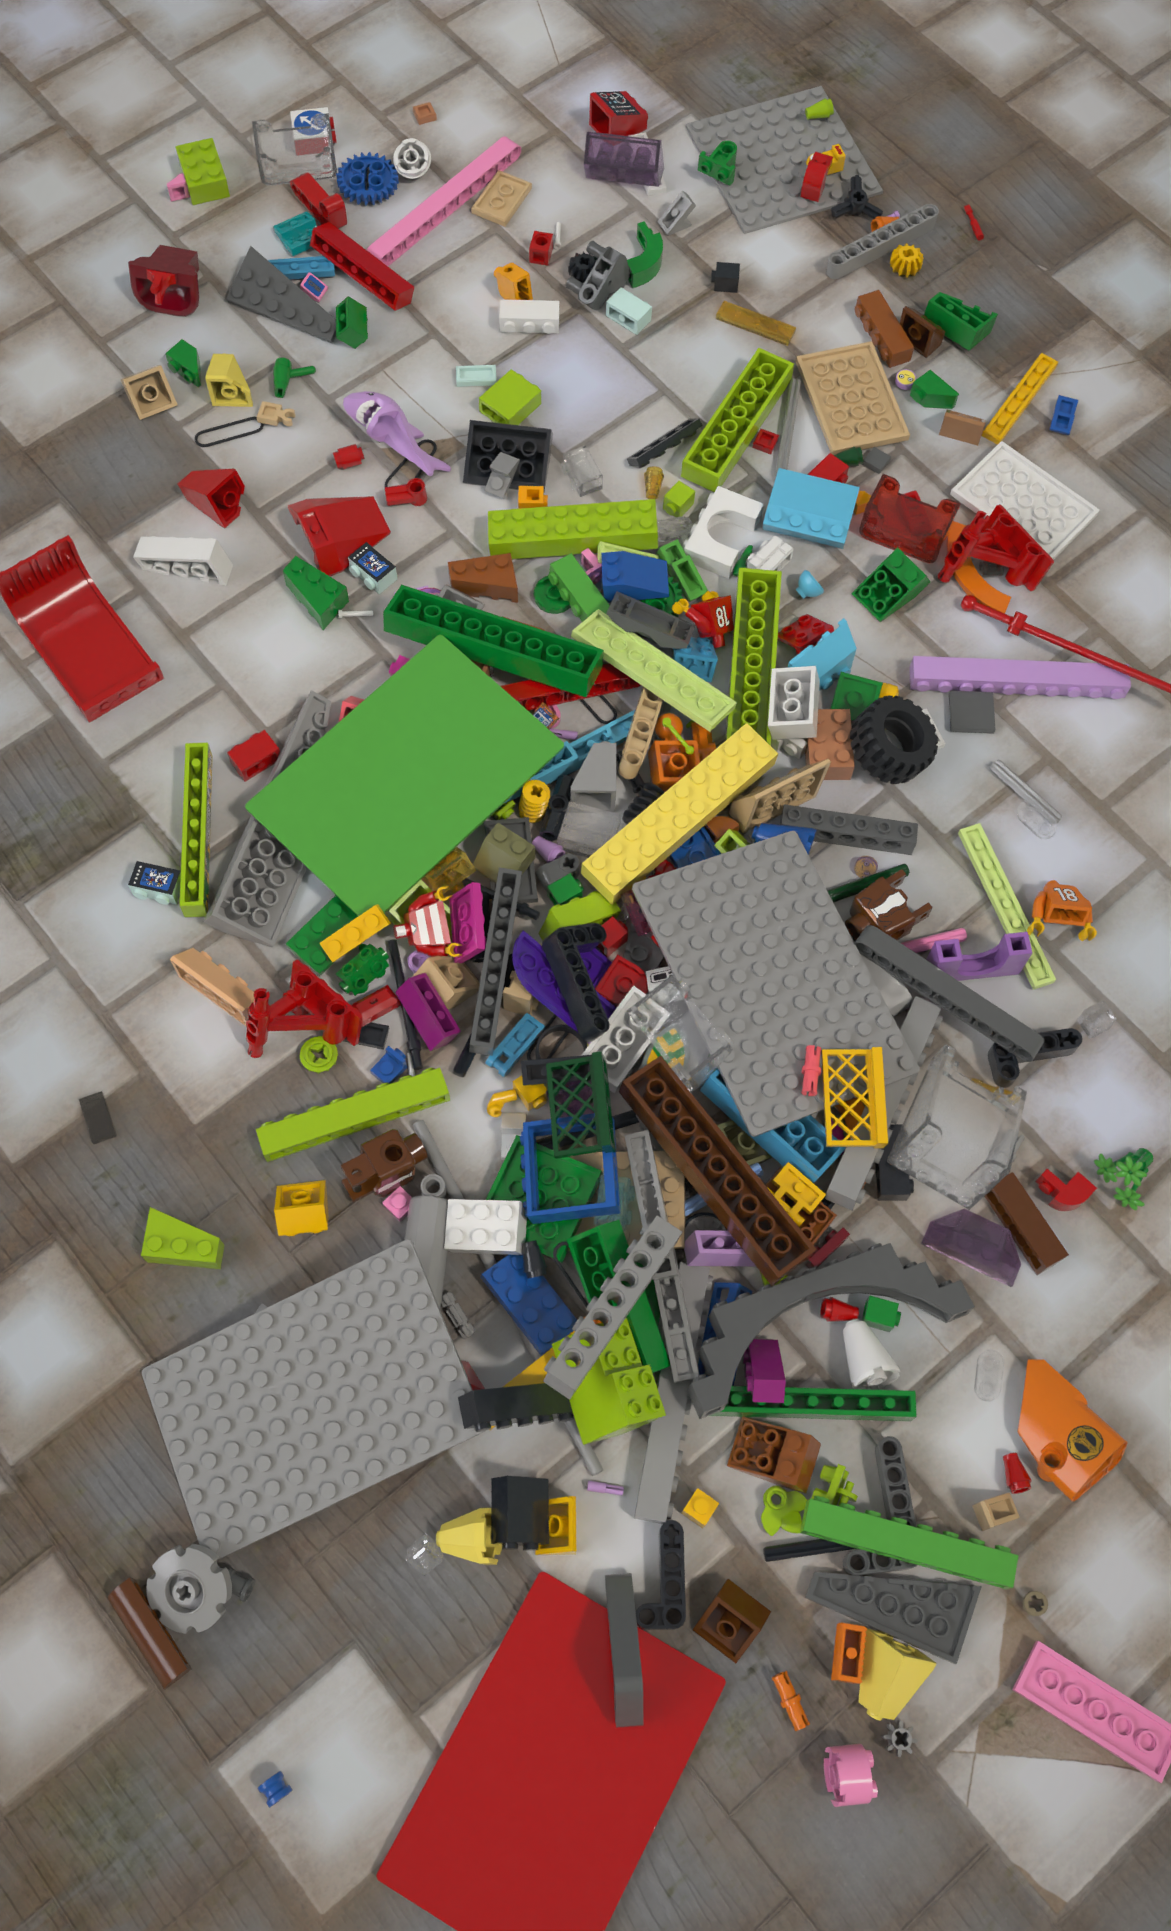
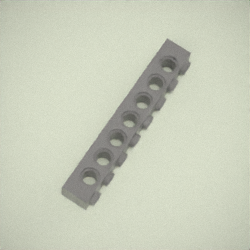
[543,1215,682,1400]

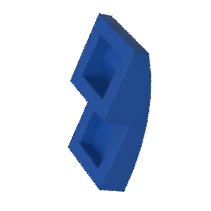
[1049,395,1078,435]

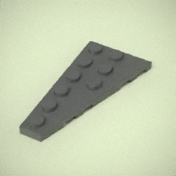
[226,246,336,343]
[805,1572,982,1664]

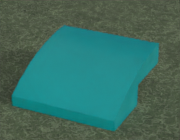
[273,211,317,256]

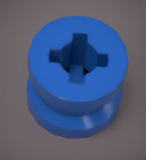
[258,1771,293,1808]

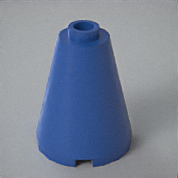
[751,823,817,855]

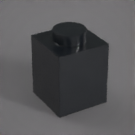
[711,262,740,293]

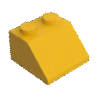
[274,1180,329,1236]

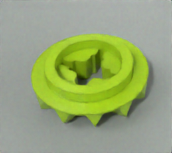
[300,1036,338,1074]

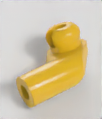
[487,1089,517,1118]

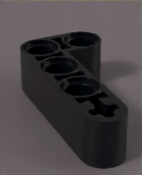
[988,1028,1082,1088]
[636,1520,686,1630]

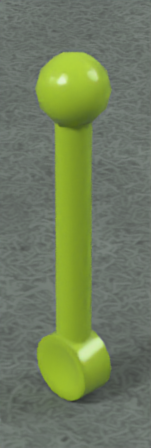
[662,718,694,755]

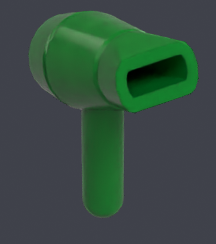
[273,357,316,398]

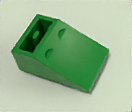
[851,547,930,622]

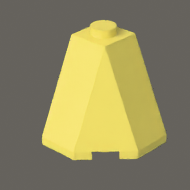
[205,353,253,407]
[859,1628,937,1721]

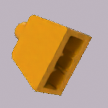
[494,263,533,300]

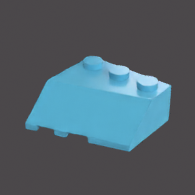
[787,618,857,691]

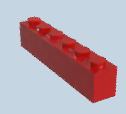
[310,222,415,311]

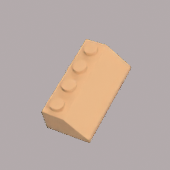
[170,948,256,1026]

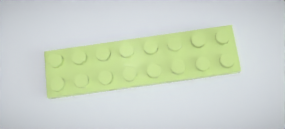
[571,609,737,732]

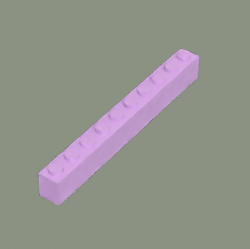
[909,656,1131,699]

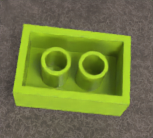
[175,138,230,205]

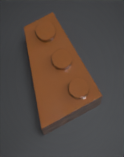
[448,553,518,603]

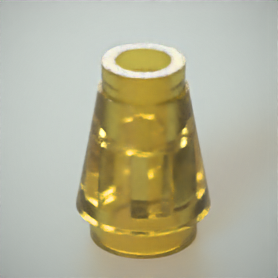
[644,466,664,499]

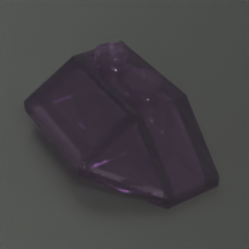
[921,1208,1021,1287]

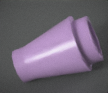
[532,836,565,863]

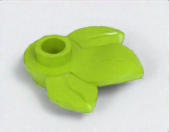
[761,1486,807,1536]

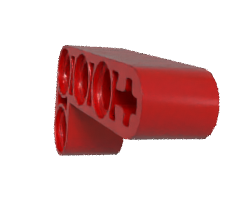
[290,172,347,229]

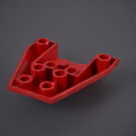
[288,496,391,576]

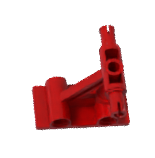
[937,504,1054,591]
[246,959,363,1058]

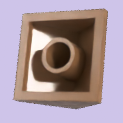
[939,409,986,446]

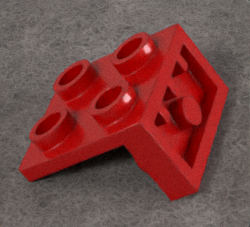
[777,614,834,655]

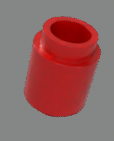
[333,444,365,470]

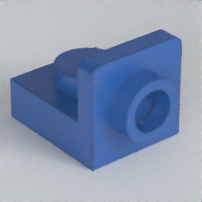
[370,1046,408,1084]

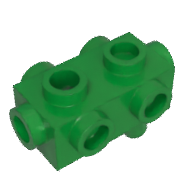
[336,944,390,996]

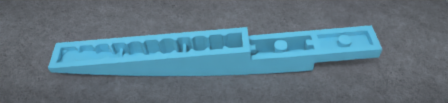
[505,710,635,803]

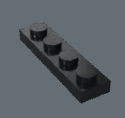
[627,418,703,468]

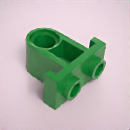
[698,141,737,186]

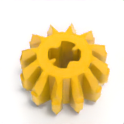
[890,243,924,277]

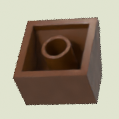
[900,306,945,358]
[693,1579,771,1664]

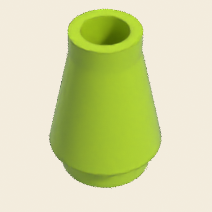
[805,98,834,120]

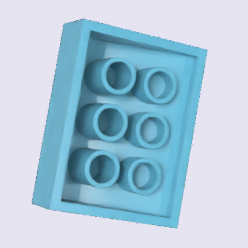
[763,468,860,549]

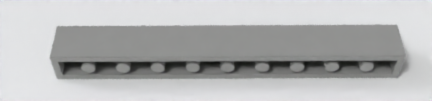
[825,996,943,1211]
[634,1262,713,1524]

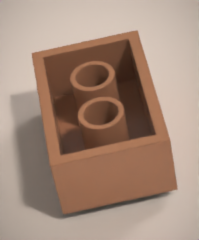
[804,709,854,780]

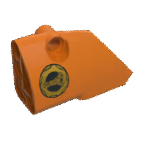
[1017,1359,1128,1502]

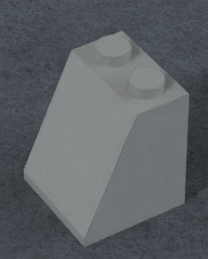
[570,741,616,812]

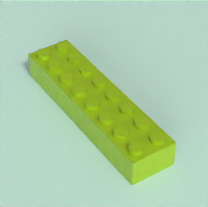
[681,348,794,492]
[488,499,658,559]

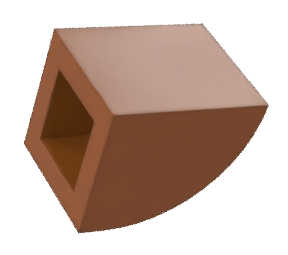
[704,816,740,844]

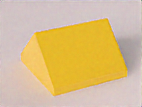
[535,1496,576,1555]

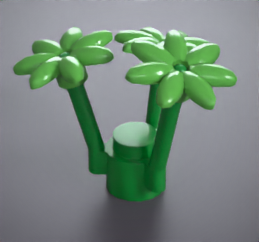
[1094,1148,1154,1210]

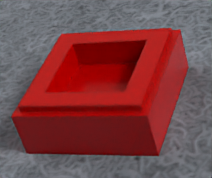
[752,428,779,455]

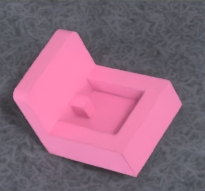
[581,548,602,584]

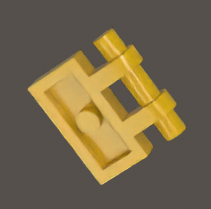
[767,1162,826,1227]

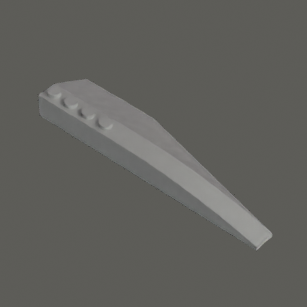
[203,690,331,947]

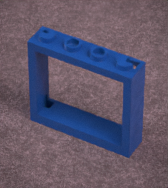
[520,1113,621,1224]

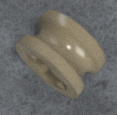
[1022,1591,1048,1616]

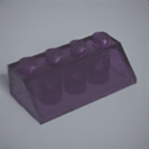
[584,132,664,187]

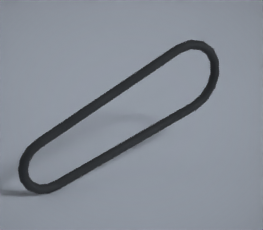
[385,439,437,487]

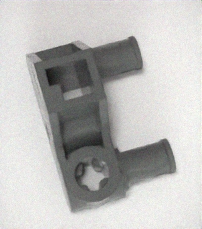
[566,240,630,310]

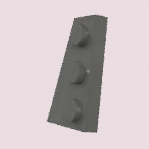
[623,923,665,977]

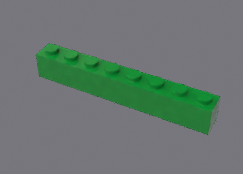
[710,1386,917,1422]

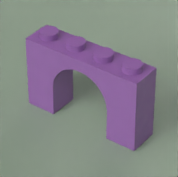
[926,932,1032,981]

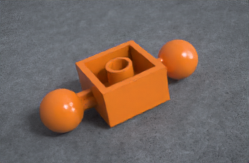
[648,713,700,792]

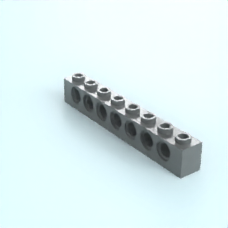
[469,867,522,1056]

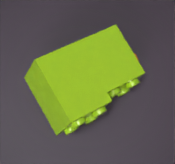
[552,1317,666,1445]

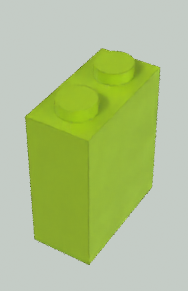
[479,369,541,425]

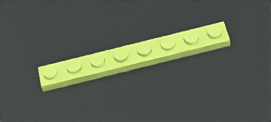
[958,823,1056,990]

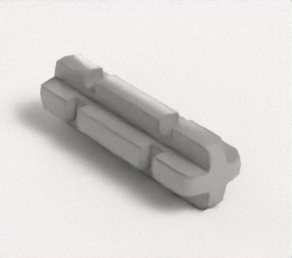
[441,1292,475,1339]

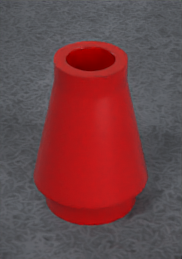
[820,1297,859,1322]
[1002,1453,1032,1494]

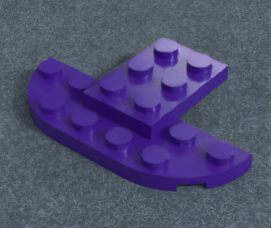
[513,930,616,1032]

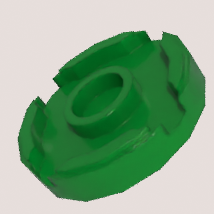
[533,576,571,614]

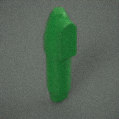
[733,545,753,576]

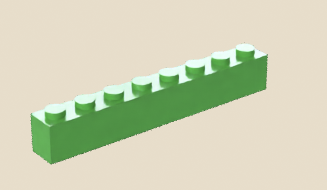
[800,1496,1019,1590]

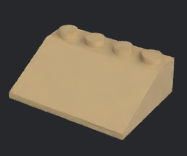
[729,759,831,833]

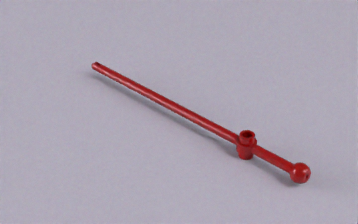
[961,595,1171,694]

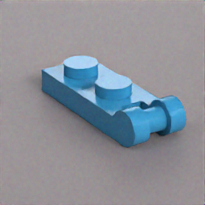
[485,1013,545,1078]

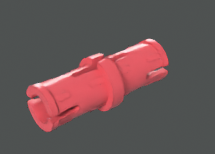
[801,1045,821,1096]

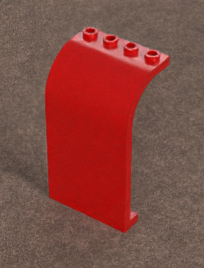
[0,535,164,723]

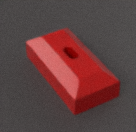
[351,985,400,1027]

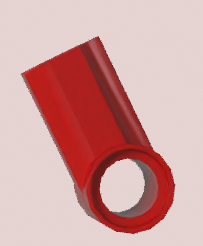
[385,478,427,506]

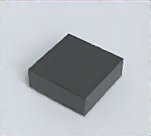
[862,447,891,474]

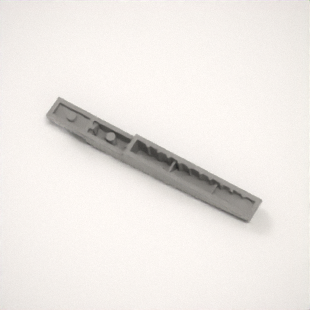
[624,1130,700,1383]

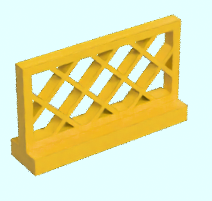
[821,1047,888,1148]

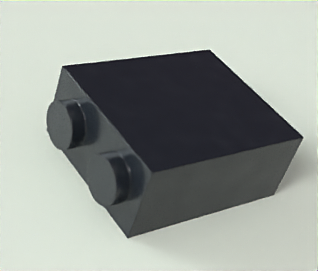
[491,1475,549,1551]

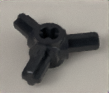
[831,175,883,219]

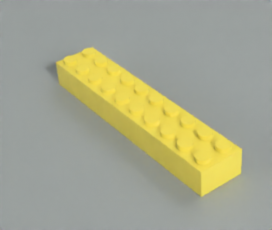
[581,723,778,905]

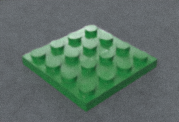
[486,1135,604,1263]

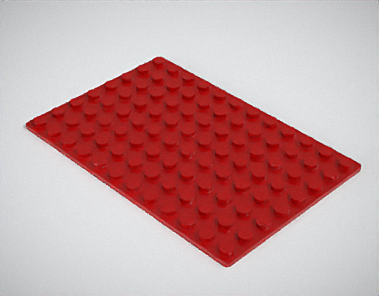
[376,1572,726,1931]

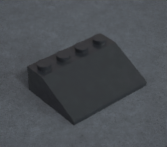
[463,420,553,493]

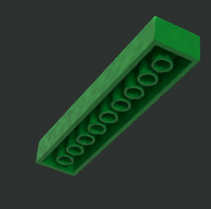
[383,584,604,697]

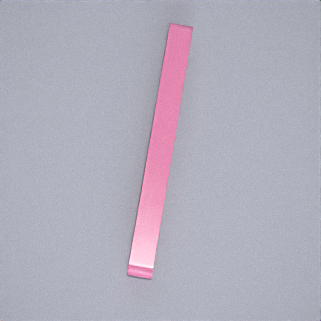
[367,136,521,266]

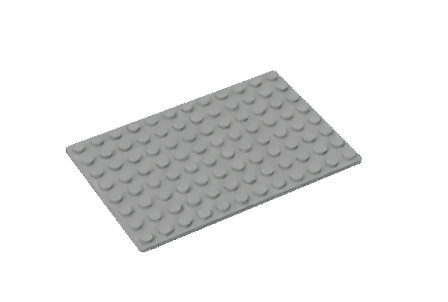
[632,831,920,1137]
[142,1239,485,1561]

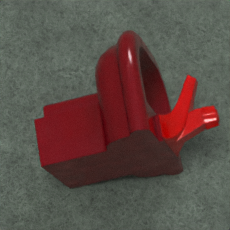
[128,245,200,316]

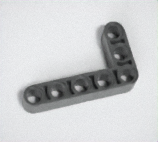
[842,1436,917,1576]
[605,1573,643,1728]

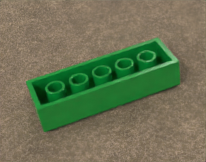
[566,1220,671,1373]

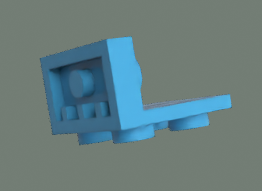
[672,637,718,682]

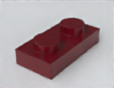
[806,1227,850,1269]

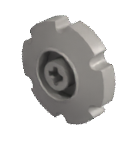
[146,1544,232,1634]

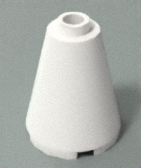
[843,1319,900,1390]

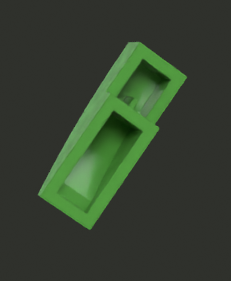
[657,539,708,602]

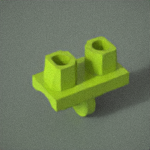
[811,1464,858,1506]

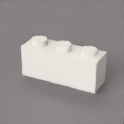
[499,299,559,334]

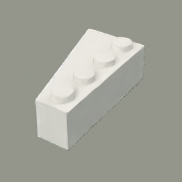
[133,536,233,586]

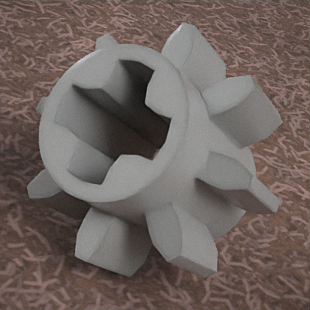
[881,1720,918,1757]

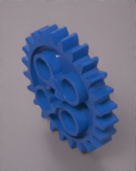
[336,152,399,206]

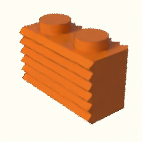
[831,1623,867,1684]

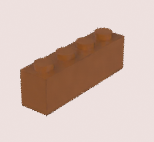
[854,290,914,368]

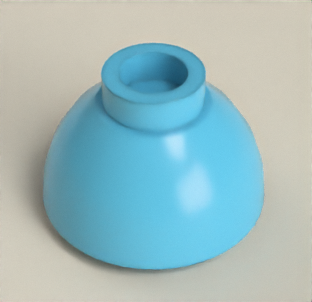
[796,570,824,599]

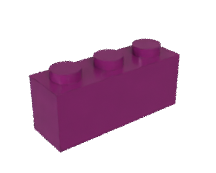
[395,972,461,1051]
[742,1339,786,1403]

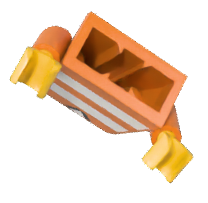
[1027,880,1097,941]

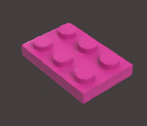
[449,882,486,964]

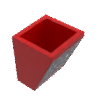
[589,91,648,148]

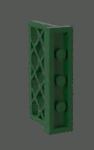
[546,1051,616,1159]

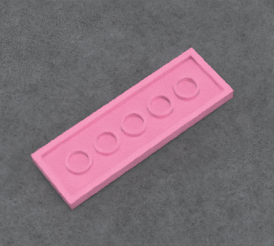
[1012,1641,1171,1783]

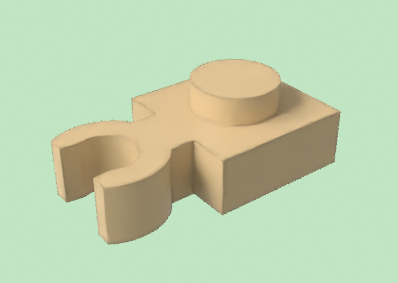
[257,401,296,426]

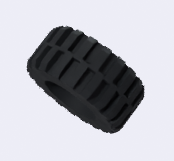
[850,695,938,784]

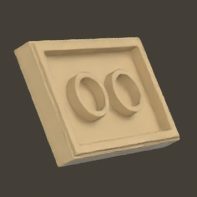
[471,170,532,227]

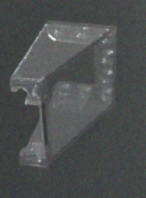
[886,1044,1027,1210]

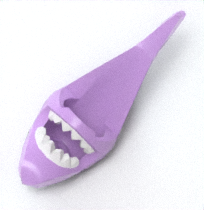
[343,391,451,476]

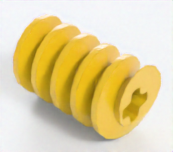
[518,779,550,823]

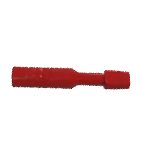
[964,204,984,241]

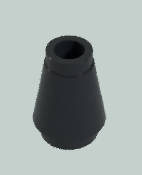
[522,1240,548,1279]

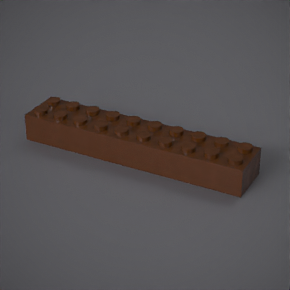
[619,1056,817,1286]

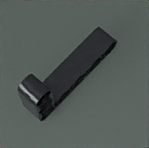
[542,923,610,1042]

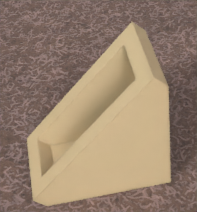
[972,1492,1020,1531]

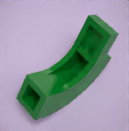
[627,221,663,288]

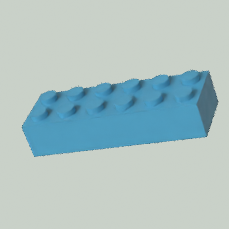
[700,1069,847,1183]

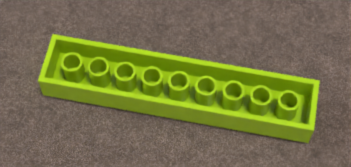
[725,568,782,746]

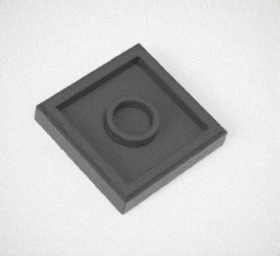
[949,691,996,734]

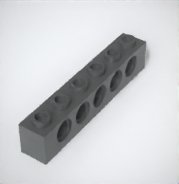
[780,804,918,855]

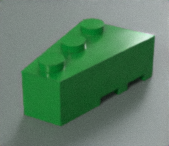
[924,292,998,351]
[283,556,349,631]

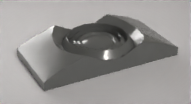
[606,591,696,649]

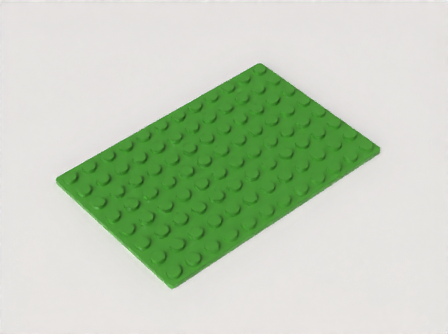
[245,635,564,916]

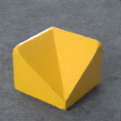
[853,491,876,515]

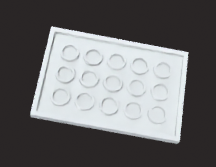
[950,441,1100,560]

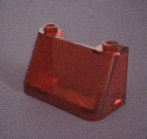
[859,474,961,563]

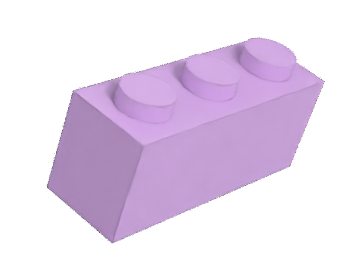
[684,1230,755,1267]

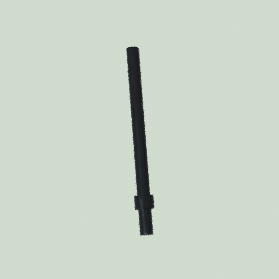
[388,939,423,1070]

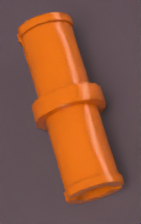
[771,1670,810,1731]

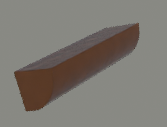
[982,1172,1069,1275]
[107,1577,192,1690]

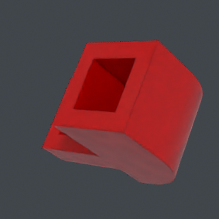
[800,151,833,202]
[1035,1169,1097,1211]

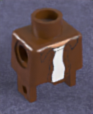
[845,869,933,941]
[341,1129,428,1203]

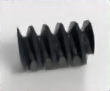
[622,782,665,825]

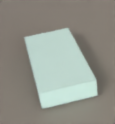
[456,365,496,387]

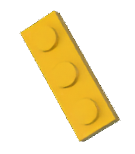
[320,904,391,963]

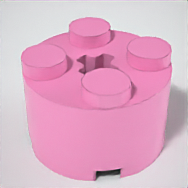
[824,1744,878,1807]

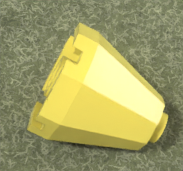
[436,1508,502,1565]

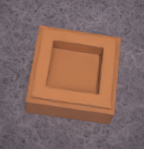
[413,102,437,125]

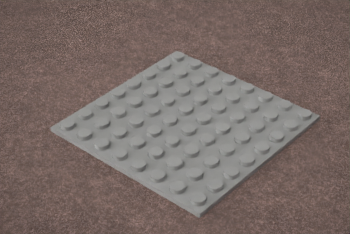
[686,86,883,234]

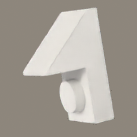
[501,1113,526,1160]

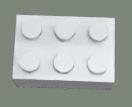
[768,666,820,740]
[444,1199,527,1255]

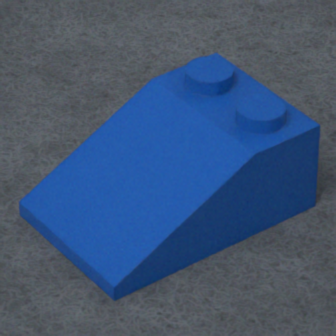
[601,551,669,603]

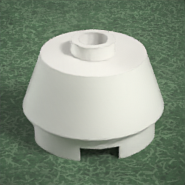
[393,138,431,179]

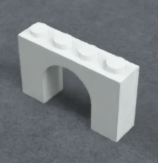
[682,486,764,579]

